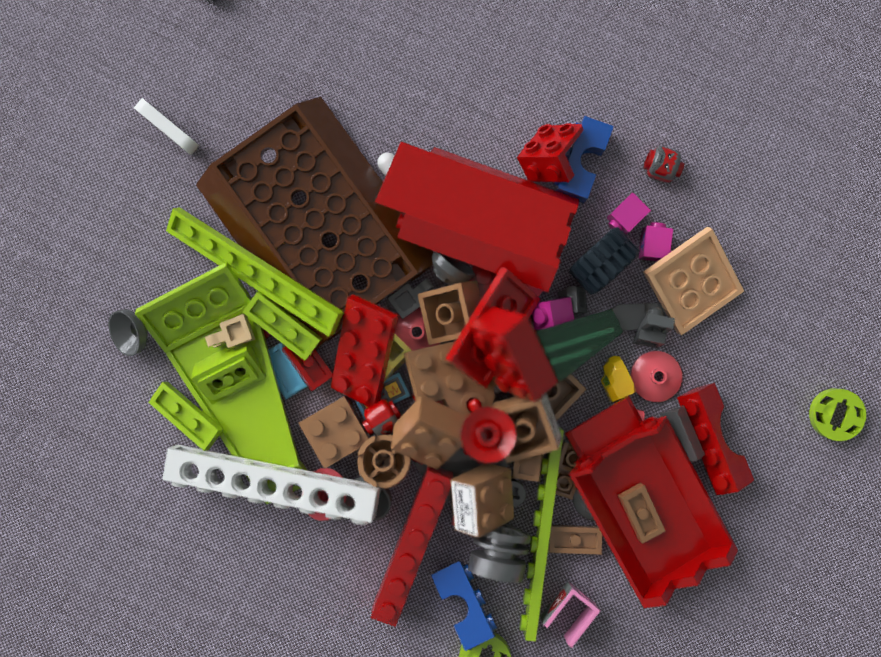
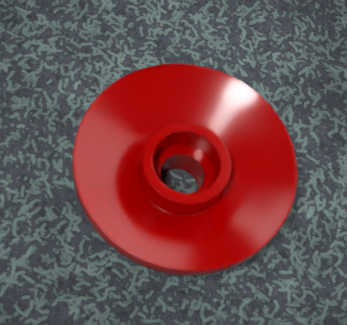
[460,407,516,463]

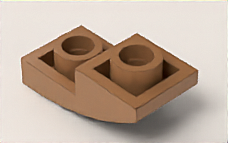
[556,442,579,500]

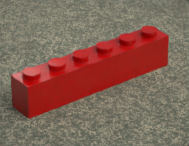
[371,466,453,627]

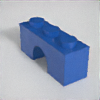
[554,116,614,203]
[431,561,497,651]

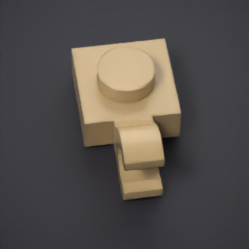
[205,314,255,348]

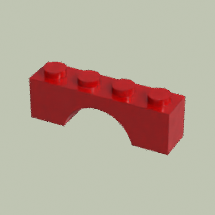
[677,382,754,495]

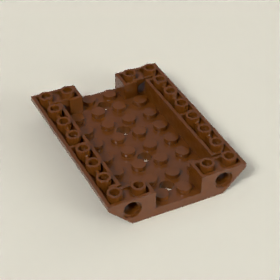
[196,96,434,350]

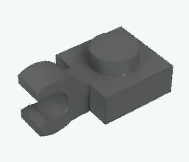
[387,278,434,319]

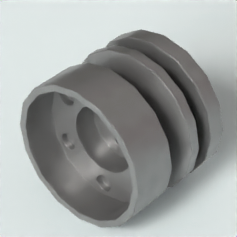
[468,524,531,583]

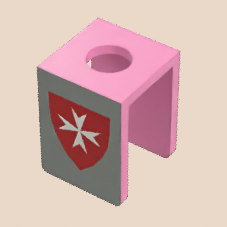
[540,581,600,648]

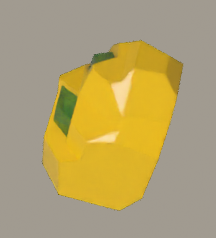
[601,356,636,402]

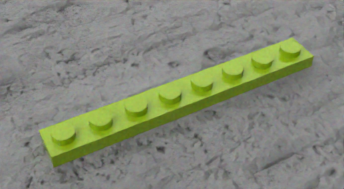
[166,207,343,337]
[519,427,564,642]

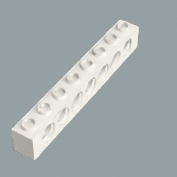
[162,445,381,525]

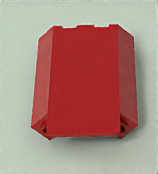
[375,141,579,292]
[565,395,738,608]

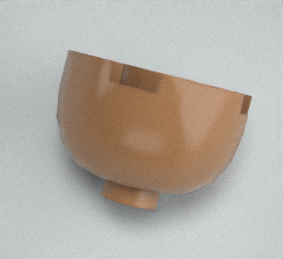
[357,435,411,489]

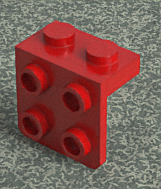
[517,123,584,182]

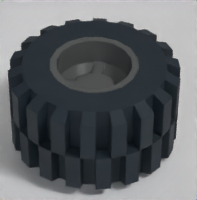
[569,227,640,295]

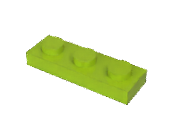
[242,291,322,361]
[148,382,224,451]

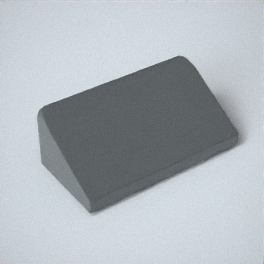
[660,405,705,461]

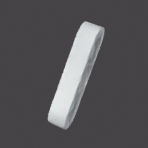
[134,98,199,155]

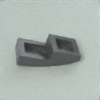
[633,313,675,348]

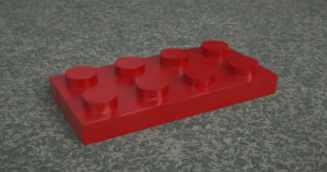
[445,268,540,389]
[330,294,399,407]

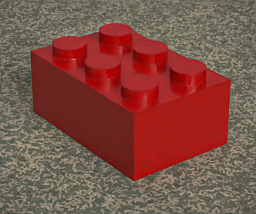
[469,307,558,402]

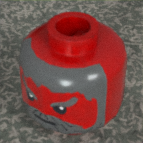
[644,146,685,183]
[362,399,402,436]

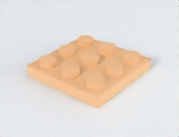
[643,227,744,336]

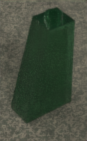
[535,309,623,385]

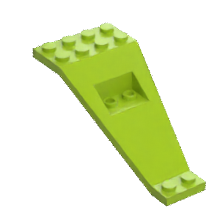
[135,262,308,505]

